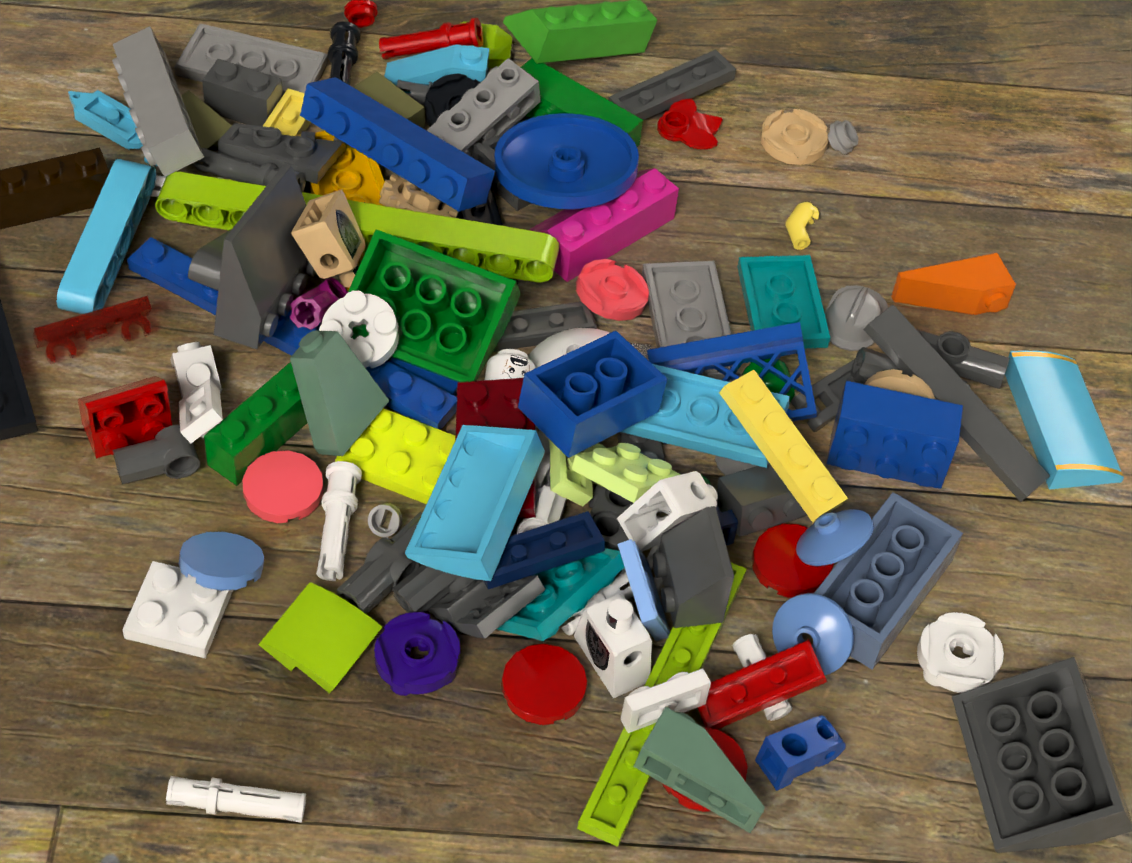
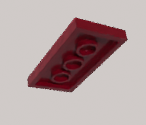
[455,378,537,519]

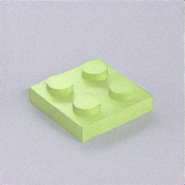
[572,443,681,503]

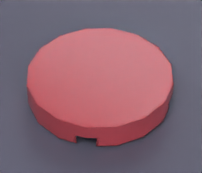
[576,259,649,321]
[242,450,323,523]

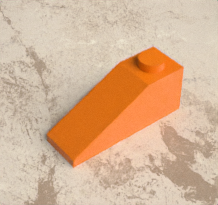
[891,253,1016,315]

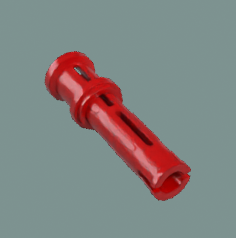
[379,17,484,59]

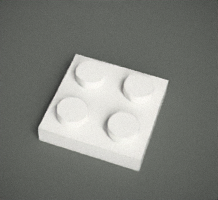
[122,561,233,659]

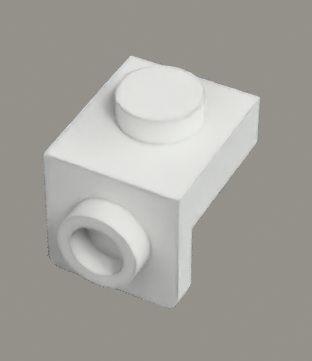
[170,342,222,399]

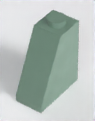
[290,330,389,456]

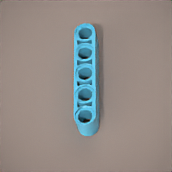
[56,159,156,317]

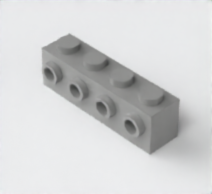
[426,58,541,158]

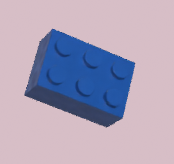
[518,331,668,458]
[826,381,963,489]

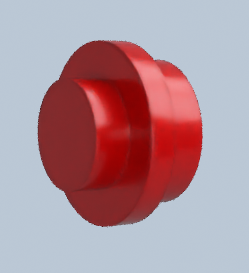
[344,0,378,28]

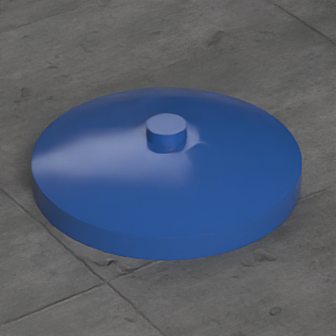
[494,113,639,209]

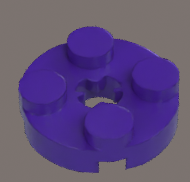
[374,612,460,696]

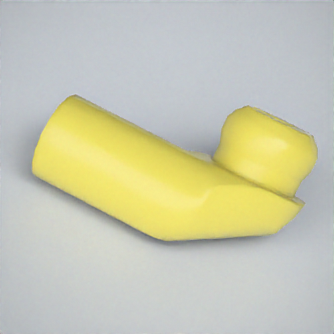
[785,202,819,250]

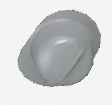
[825,285,888,351]

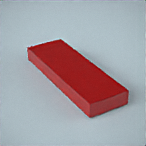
[698,640,827,730]

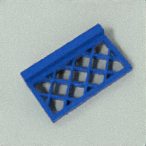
[647,322,817,445]

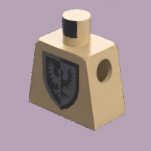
[291,189,365,287]

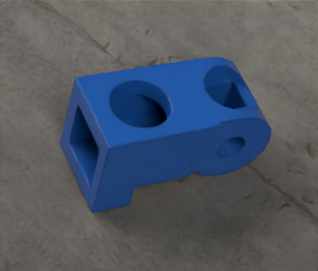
[755,715,846,791]

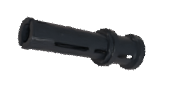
[328,21,361,85]

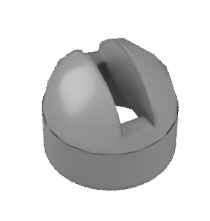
[368,503,402,537]

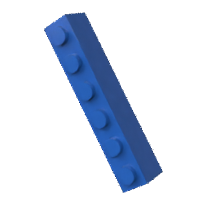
[300,77,495,212]

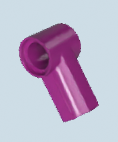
[290,277,348,330]

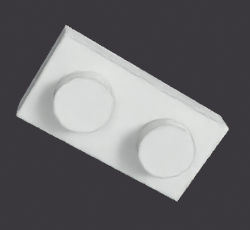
[179,379,223,443]
[621,669,711,733]

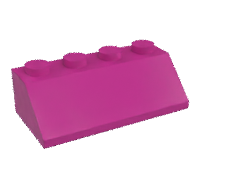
[529,168,679,282]

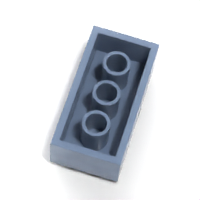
[815,492,963,670]

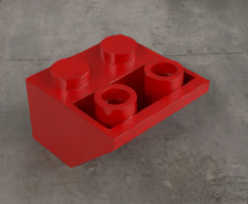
[78,376,172,459]

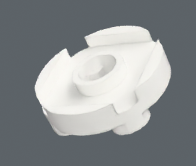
[319,291,399,368]
[917,613,1004,693]

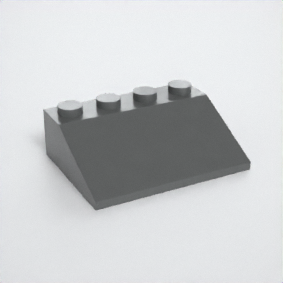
[214,163,317,349]
[952,657,1132,853]

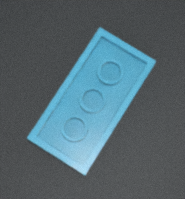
[621,364,789,468]

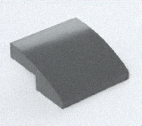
[428,575,546,639]

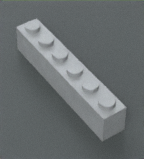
[112,26,204,177]

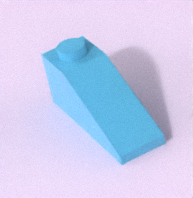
[384,44,489,93]

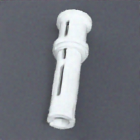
[316,461,362,581]

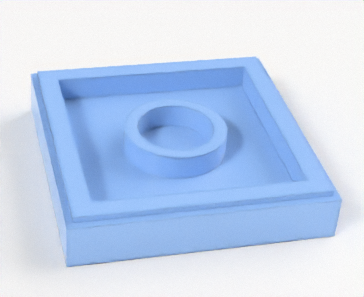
[618,539,670,641]

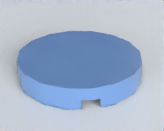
[179,532,264,591]

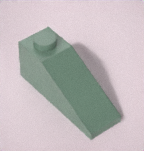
[633,707,765,833]

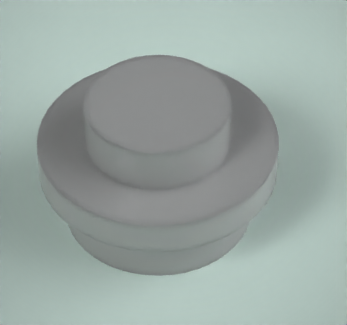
[828,120,858,154]

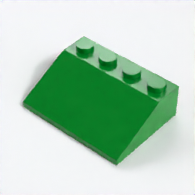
[348,229,521,382]

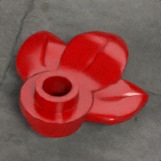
[657,99,722,149]

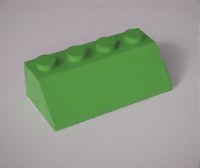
[503,0,657,64]

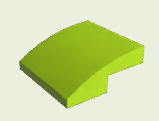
[258,582,383,694]

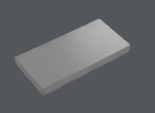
[174,23,328,94]
[642,261,740,382]

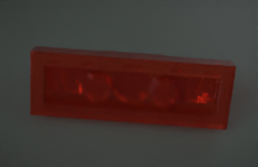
[33,296,152,364]

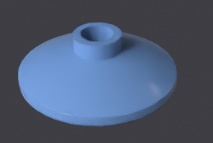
[796,509,874,566]
[772,593,854,675]

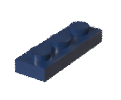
[483,511,605,590]

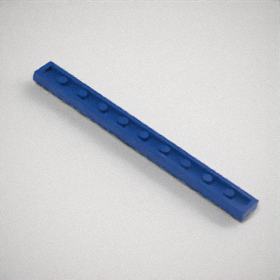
[127,237,457,430]

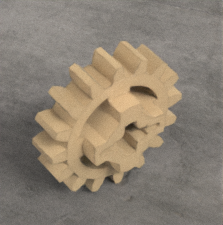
[379,174,458,218]

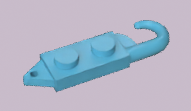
[68,90,158,166]

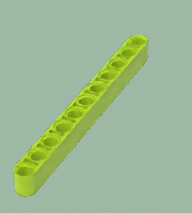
[155,172,559,283]

